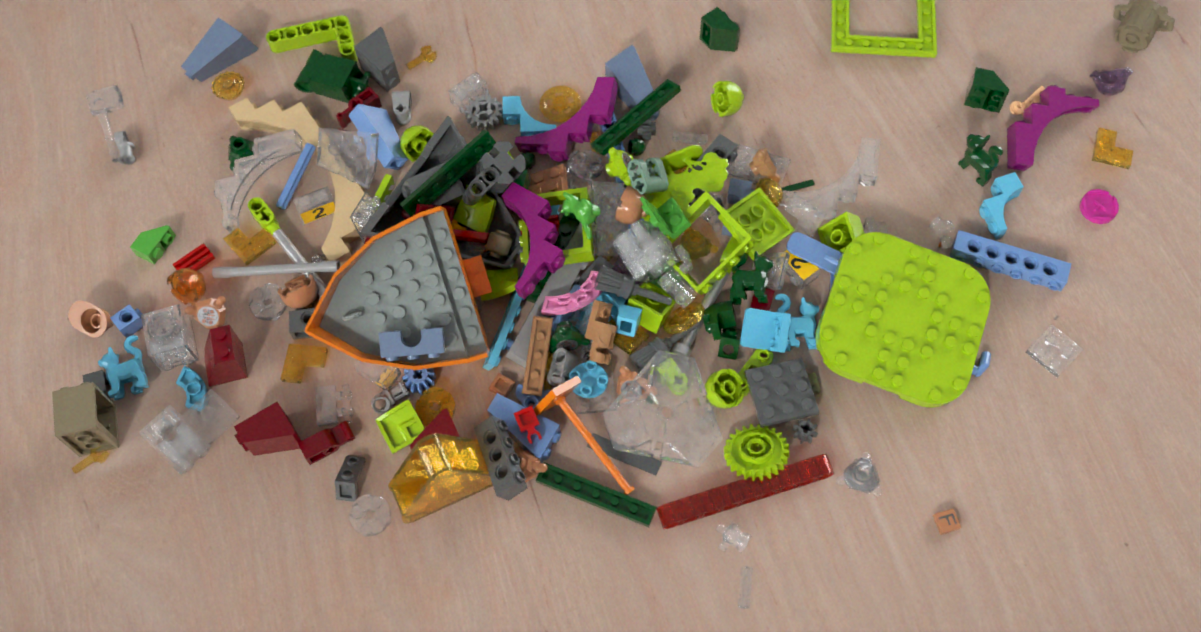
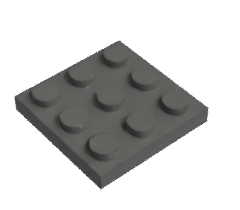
[744,358,819,427]

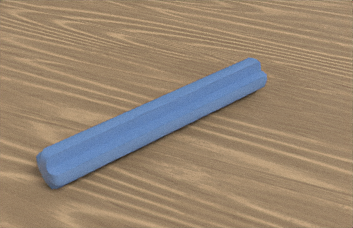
[276,143,316,210]

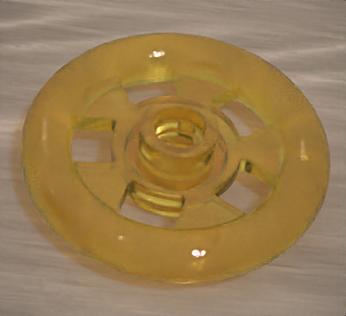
[539,86,581,122]
[663,302,705,334]

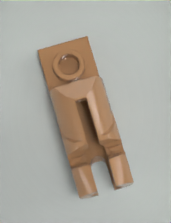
[584,300,617,365]

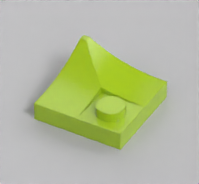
[453,185,496,233]
[481,268,519,301]
[375,399,425,454]

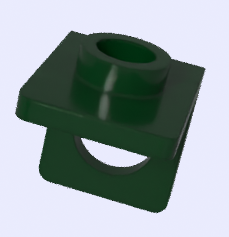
[718,327,742,360]

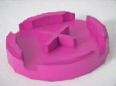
[1080,189,1119,224]

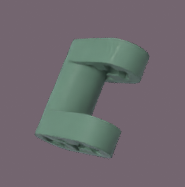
[627,157,669,195]

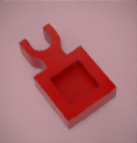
[513,406,542,444]

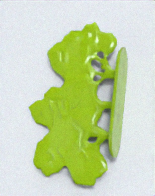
[622,145,729,221]

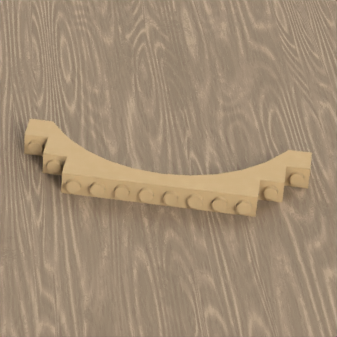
[228,98,374,266]

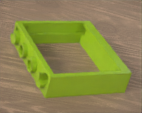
[519,187,595,266]
[652,191,756,295]

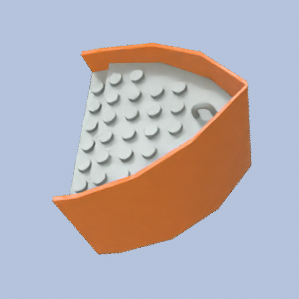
[305,206,493,370]

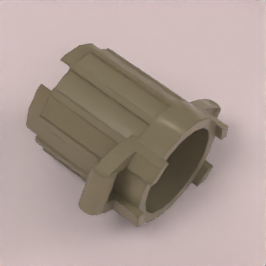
[1113,0,1175,53]

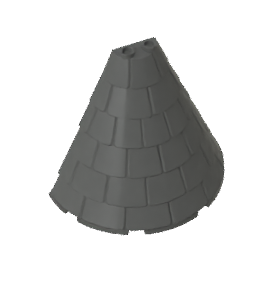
[360,116,523,269]

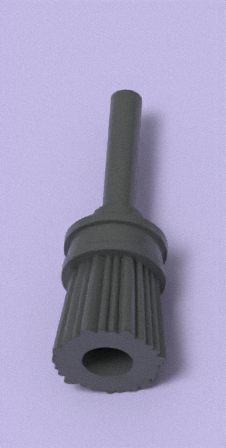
[594,265,672,305]
[629,318,701,377]

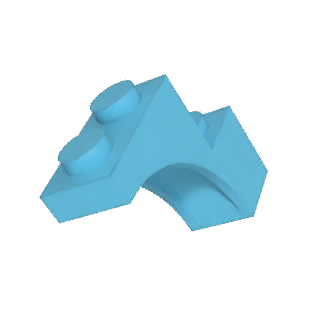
[503,96,556,136]
[979,172,1024,240]
[590,291,642,337]

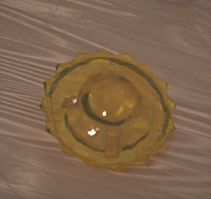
[211,71,245,100]
[755,177,783,208]

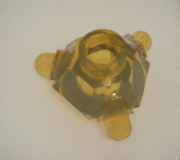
[678,226,718,263]

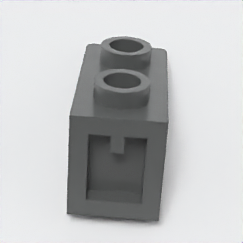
[335,455,366,502]

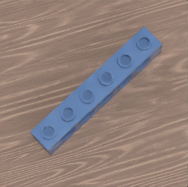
[949,230,1071,291]

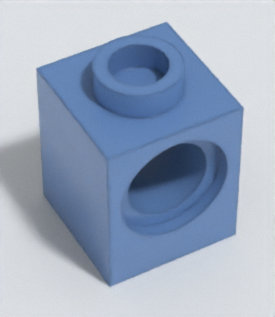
[110,304,146,338]

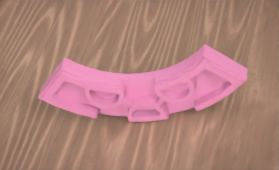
[541,271,603,316]

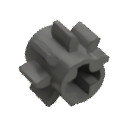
[638,118,656,140]
[793,419,818,444]

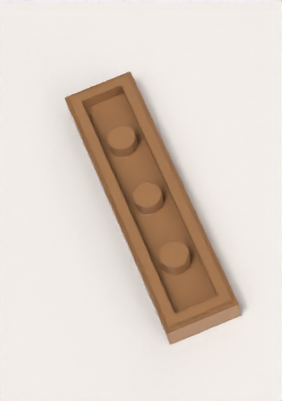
[522,316,553,396]

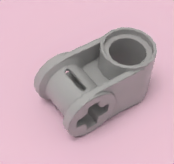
[392,91,412,125]
[547,348,578,386]

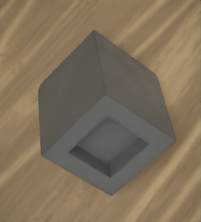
[82,370,110,393]

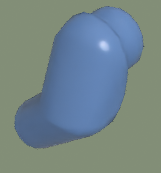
[971,351,991,377]

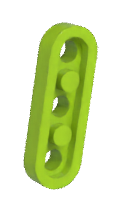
[738,349,773,396]

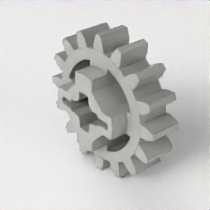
[465,94,503,130]

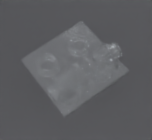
[350,192,381,243]

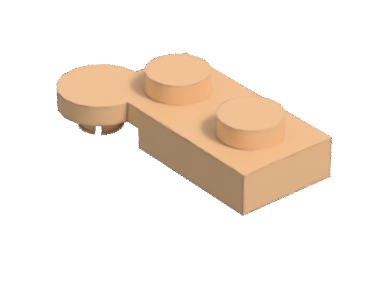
[1009,85,1045,117]

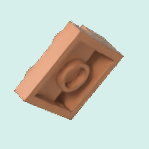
[528,164,568,194]

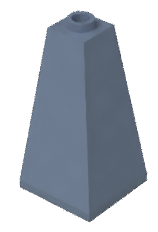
[181,17,259,82]
[605,45,660,121]

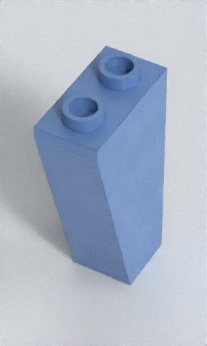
[349,104,408,170]
[487,393,562,463]

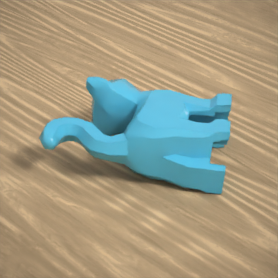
[775,294,819,352]
[98,335,149,400]

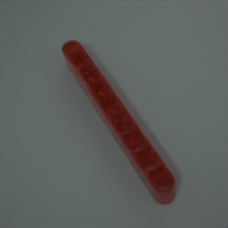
[656,454,835,529]

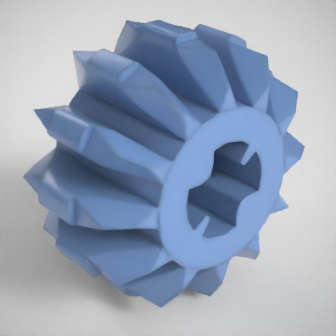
[402,368,436,395]

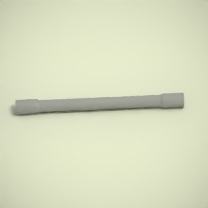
[212,260,341,279]

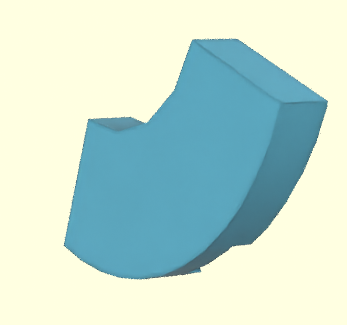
[176,366,209,413]

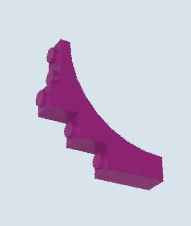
[514,77,618,162]
[1007,85,1099,171]
[502,182,566,300]

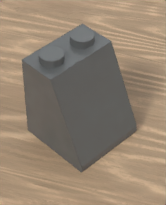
[354,27,400,92]
[402,161,465,208]

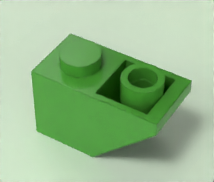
[130,225,176,264]

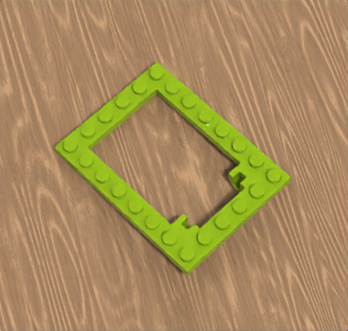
[831,0,937,58]

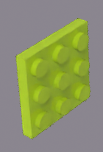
[718,187,795,261]

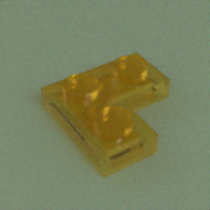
[1092,127,1133,169]
[223,228,277,266]
[280,344,328,384]

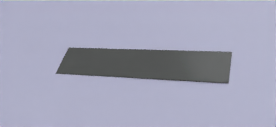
[586,433,662,476]

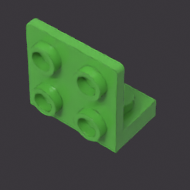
[640,196,691,239]

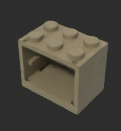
[52,382,119,457]

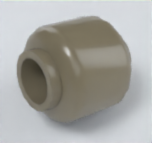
[485,229,513,258]

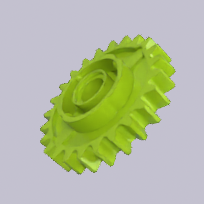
[724,424,789,481]

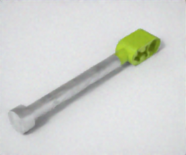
[248,197,327,301]
[670,236,740,362]

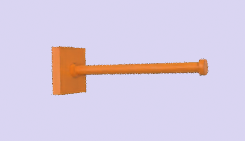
[533,376,635,495]

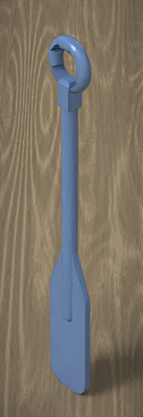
[786,232,842,274]

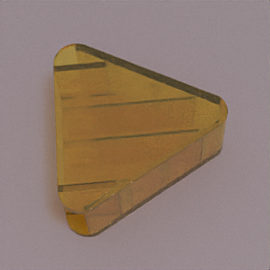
[388,433,493,523]

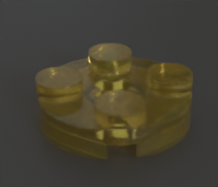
[415,387,456,426]

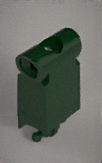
[294,49,371,103]

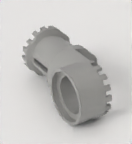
[114,131,135,165]
[371,380,410,414]

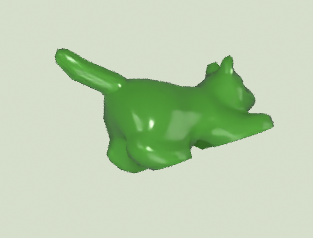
[560,192,601,240]

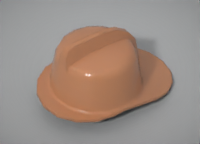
[68,300,113,338]

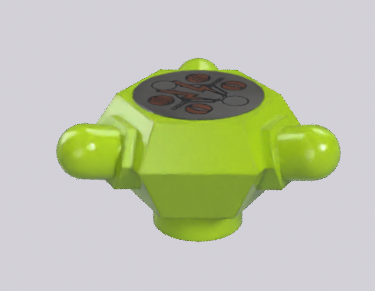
[605,147,633,186]

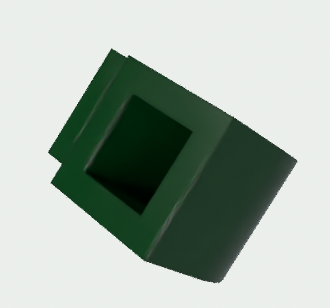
[702,300,737,341]

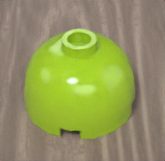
[711,81,744,117]
[400,125,434,162]
[705,369,744,409]

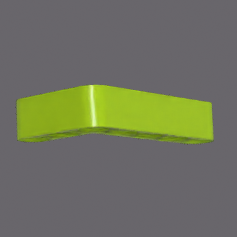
[266,15,358,62]

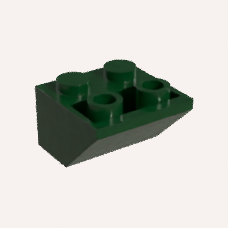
[700,7,740,52]
[964,67,1009,113]

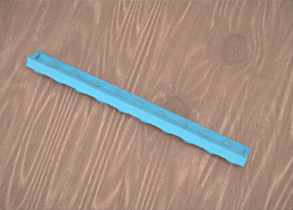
[482,205,560,371]

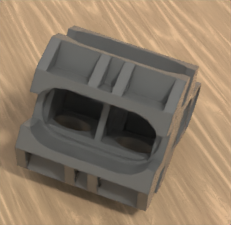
[462,141,525,206]

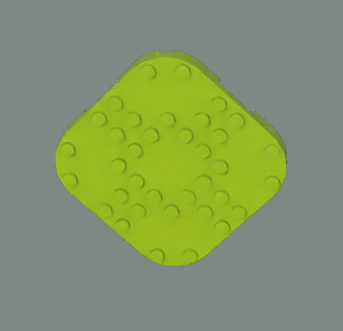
[815,232,991,408]

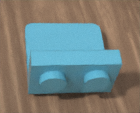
[740,308,791,353]

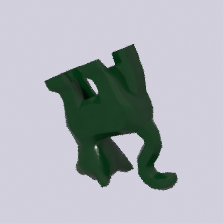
[958,134,1003,187]
[730,251,774,305]

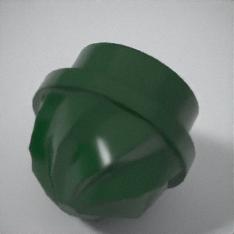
[628,138,646,156]
[521,152,536,170]

